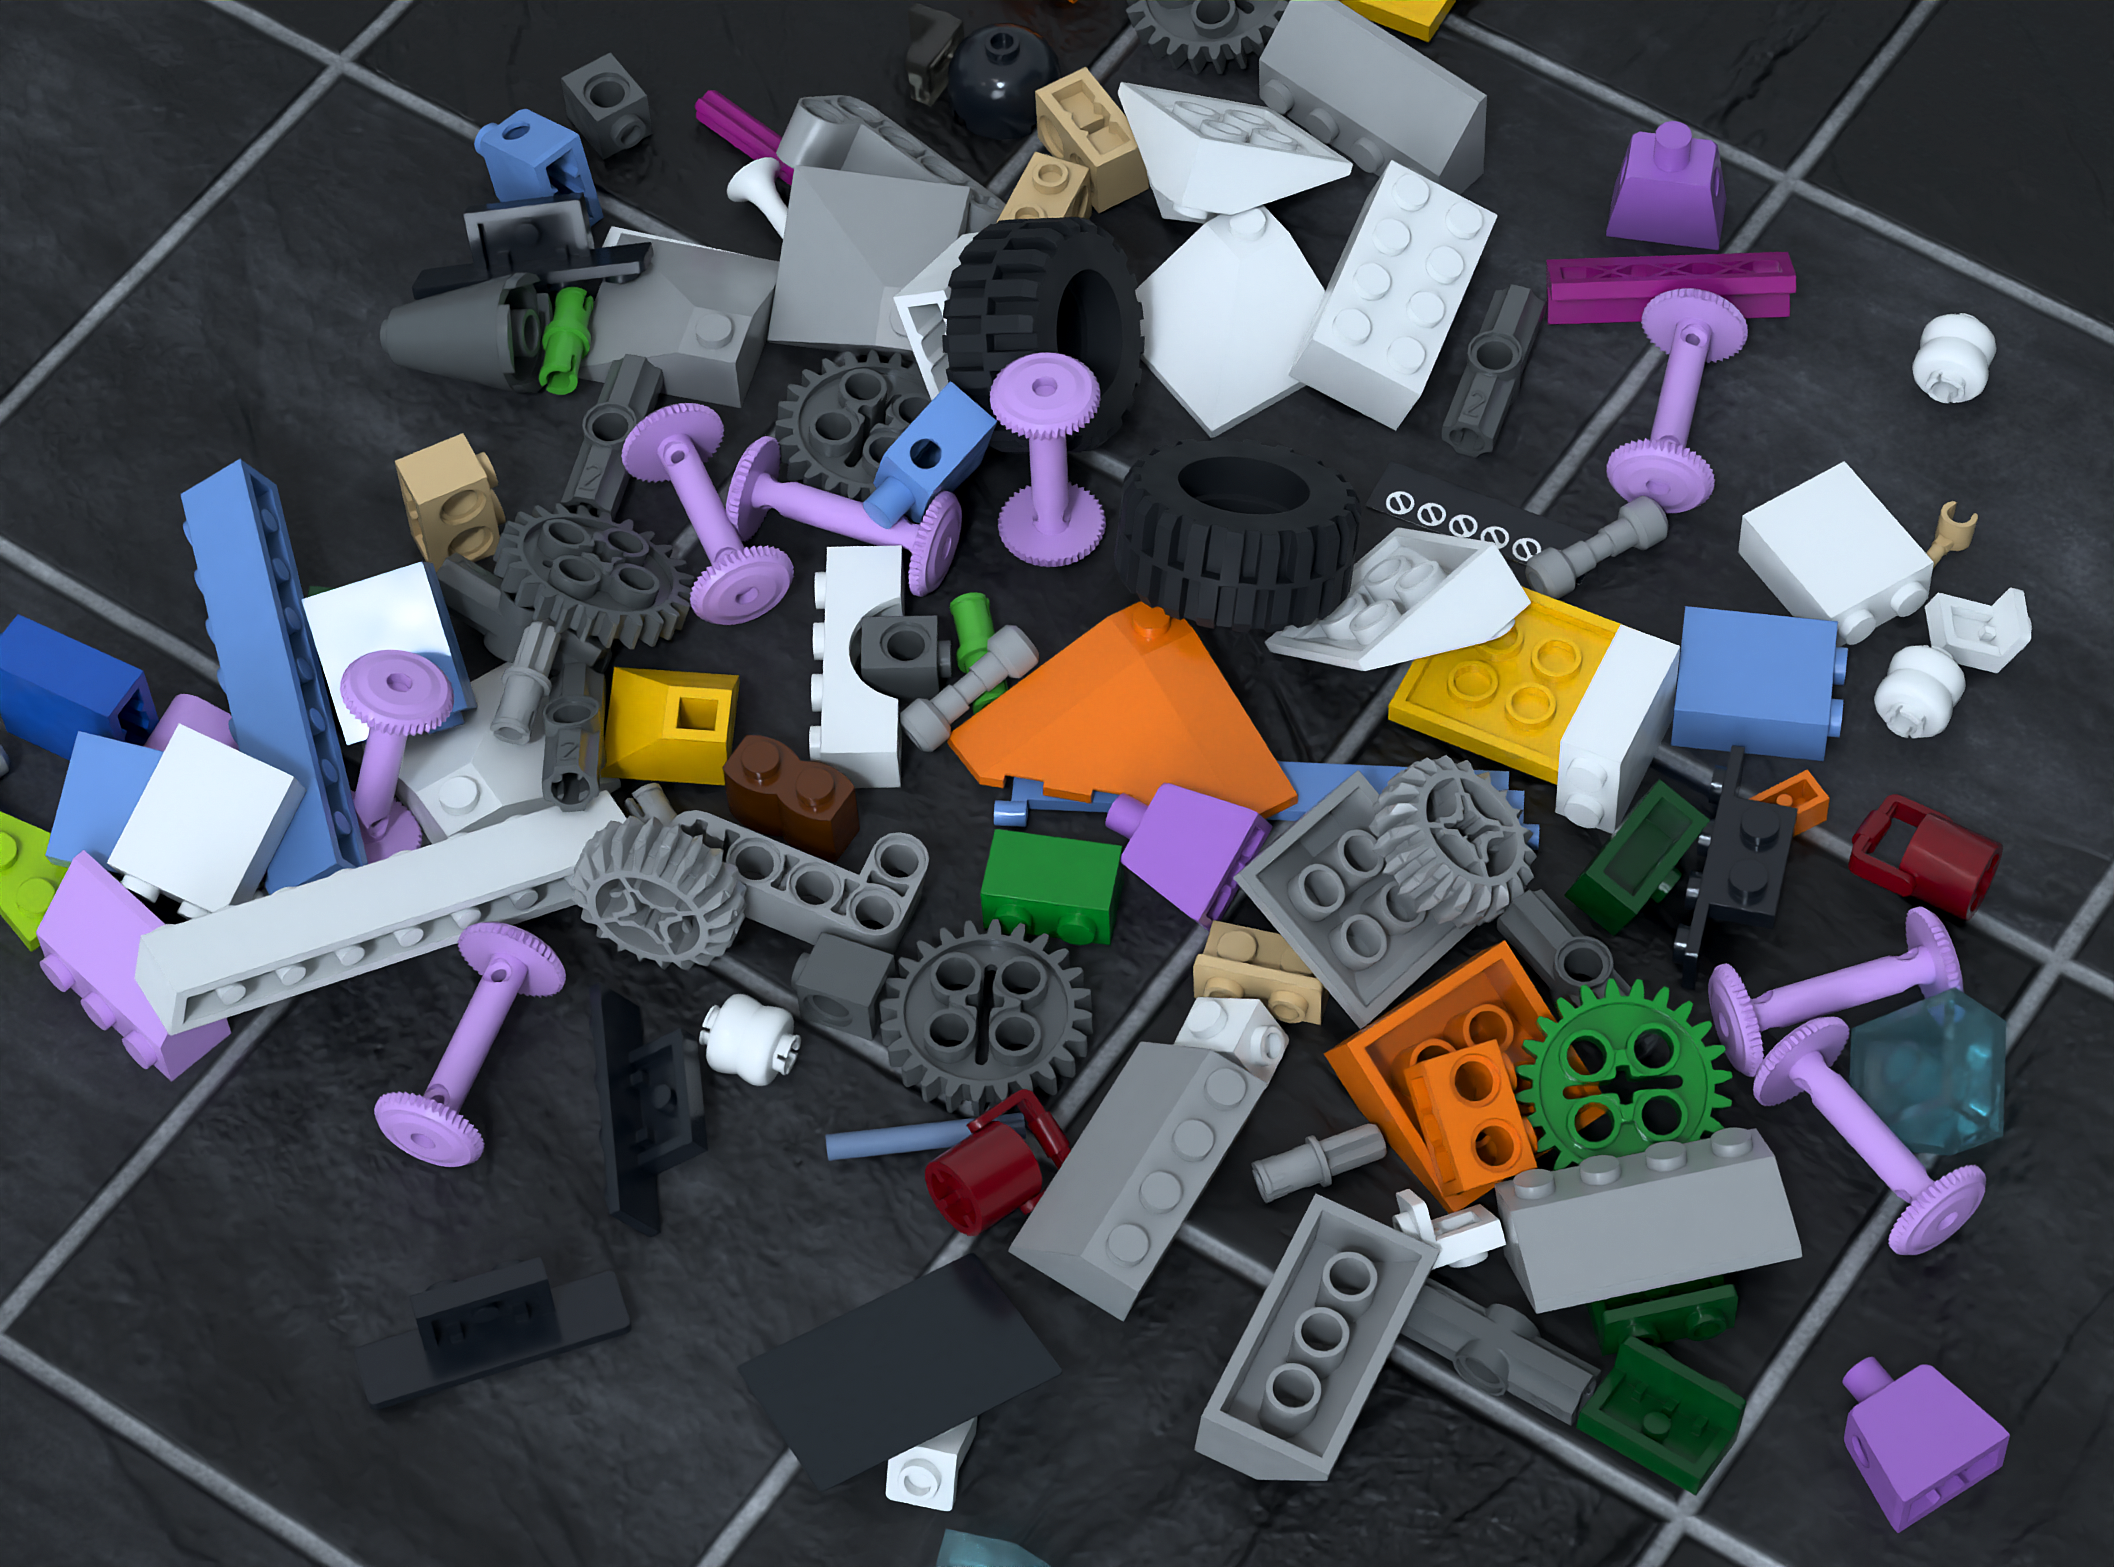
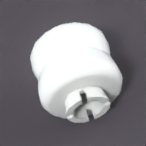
[1912,313,1997,403]
[1874,645,1966,738]
[699,994,801,1086]

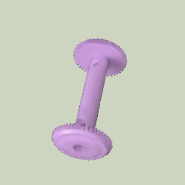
[1606,288,1748,513]
[990,352,1106,567]
[621,403,794,625]
[726,436,962,597]
[339,649,454,864]
[1708,906,1963,1077]
[374,922,566,1167]
[1753,1017,1986,1255]

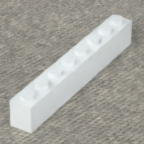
[134,790,627,1036]

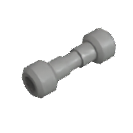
[1525,496,1669,600]
[899,625,1039,752]

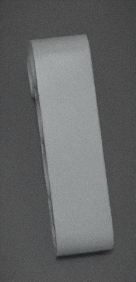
[776,95,1006,234]
[668,810,929,955]

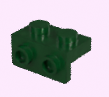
[1586,1274,1738,1356]
[1576,1335,1747,1496]

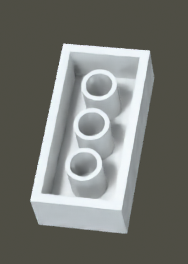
[1288,160,1498,431]

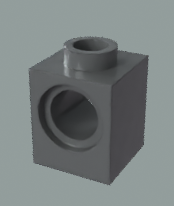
[561,52,653,160]
[861,615,952,704]
[791,932,896,1041]

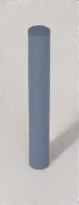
[826,1112,1026,1161]

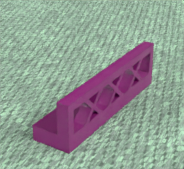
[1546,252,1796,325]

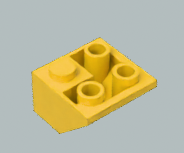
[601,667,740,785]

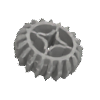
[1369,755,1537,929]
[571,815,747,971]

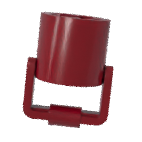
[1848,794,2003,921]
[925,1089,1071,1236]

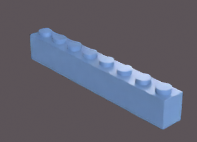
[181,459,368,895]

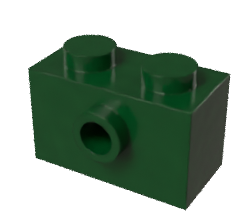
[1564,779,1710,936]

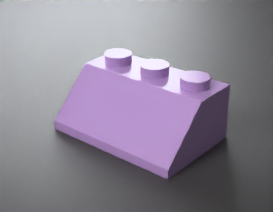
[36,850,231,1082]

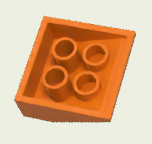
[1324,940,1605,1214]

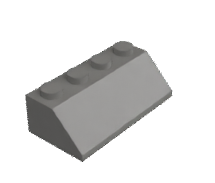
[1259,0,1487,195]
[1008,1041,1268,1322]
[1494,1127,1802,1314]
[1194,1193,1440,1481]

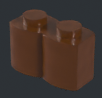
[722,735,860,862]

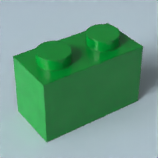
[980,829,1124,945]

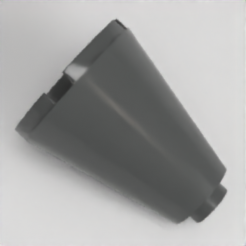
[380,273,553,394]

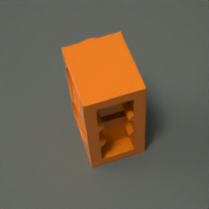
[1403,1039,1538,1198]

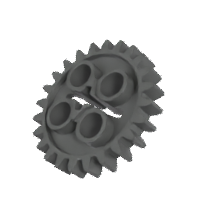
[1126,0,1290,74]
[775,350,932,502]
[493,503,694,649]
[879,919,1093,1117]

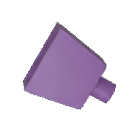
[1606,121,1726,250]
[1105,783,1273,932]
[1842,1357,2010,1533]

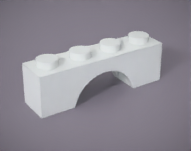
[809,545,905,788]

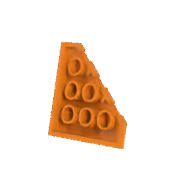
[947,601,1298,819]

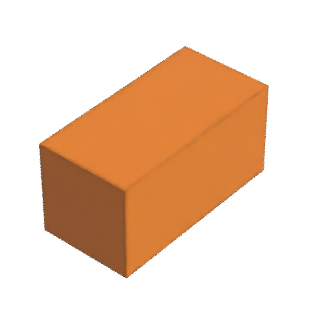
[1749,769,1830,837]

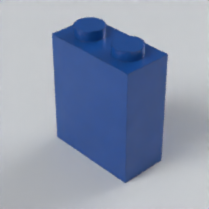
[0,614,159,761]

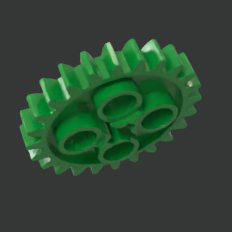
[1514,978,1732,1171]

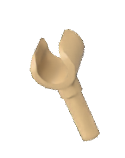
[1926,501,1978,569]

